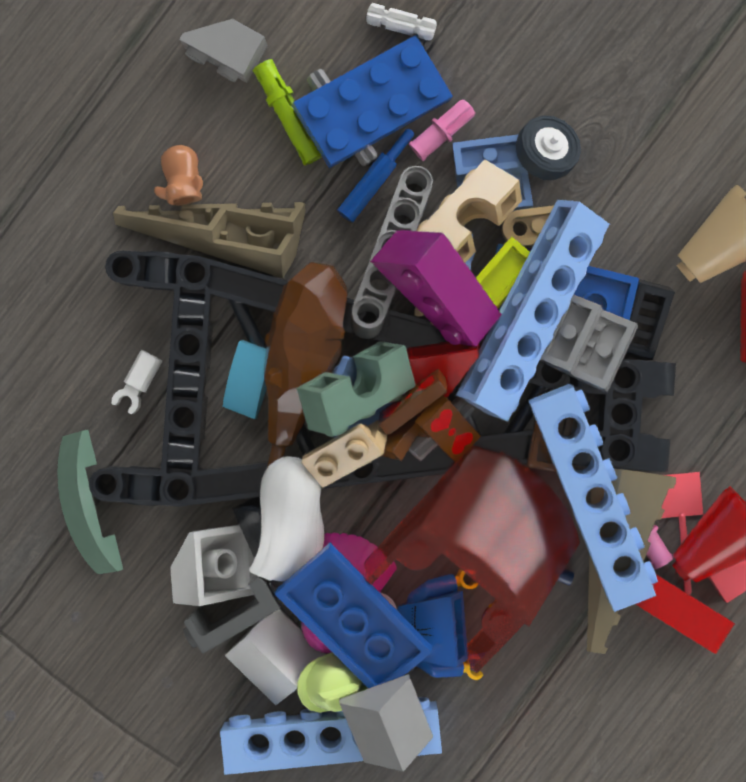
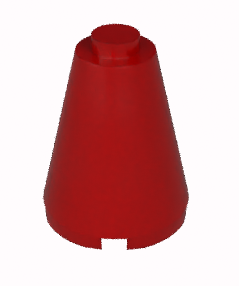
[672,486,746,583]

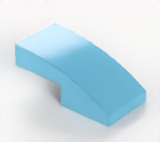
[222,340,267,419]

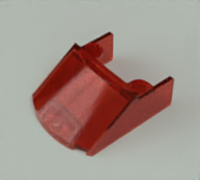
[364,446,580,673]

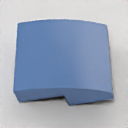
[452,134,533,211]

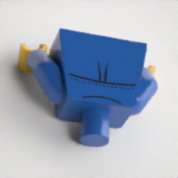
[397,567,484,680]

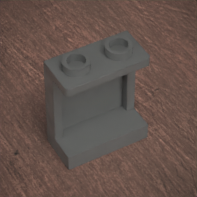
[183,575,283,654]

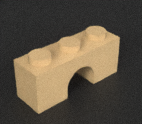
[416,160,522,263]

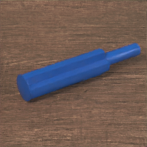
[337,129,414,223]

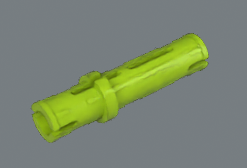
[252,59,322,166]

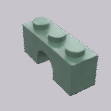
[296,341,416,436]

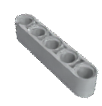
[350,166,433,339]

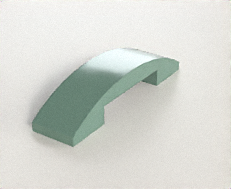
[57,430,123,574]

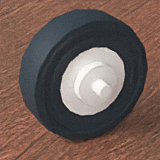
[515,115,581,180]

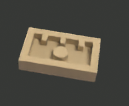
[301,420,387,488]

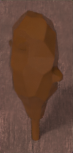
[264,262,347,468]

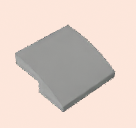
[539,294,638,393]

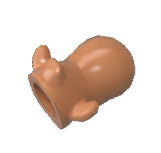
[154,145,203,206]

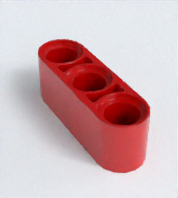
[636,574,735,654]

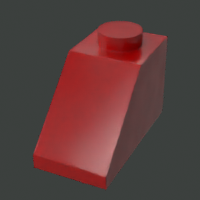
[406,342,480,397]

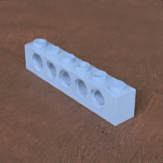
[456,200,610,422]
[528,384,658,612]
[220,697,442,775]

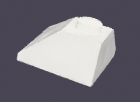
[171,524,254,606]

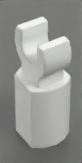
[111,350,162,414]

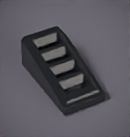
[626,279,675,360]

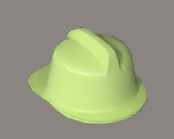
[297,652,367,713]

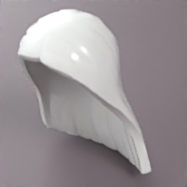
[249,456,324,582]

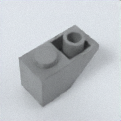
[179,19,268,83]

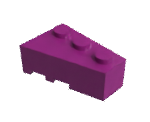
[370,230,502,347]

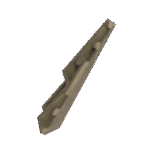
[113,202,306,278]
[587,469,676,654]

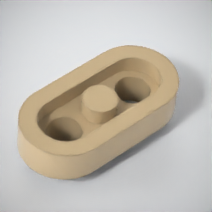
[501,205,554,247]

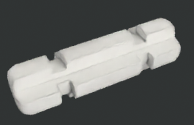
[366,3,437,41]

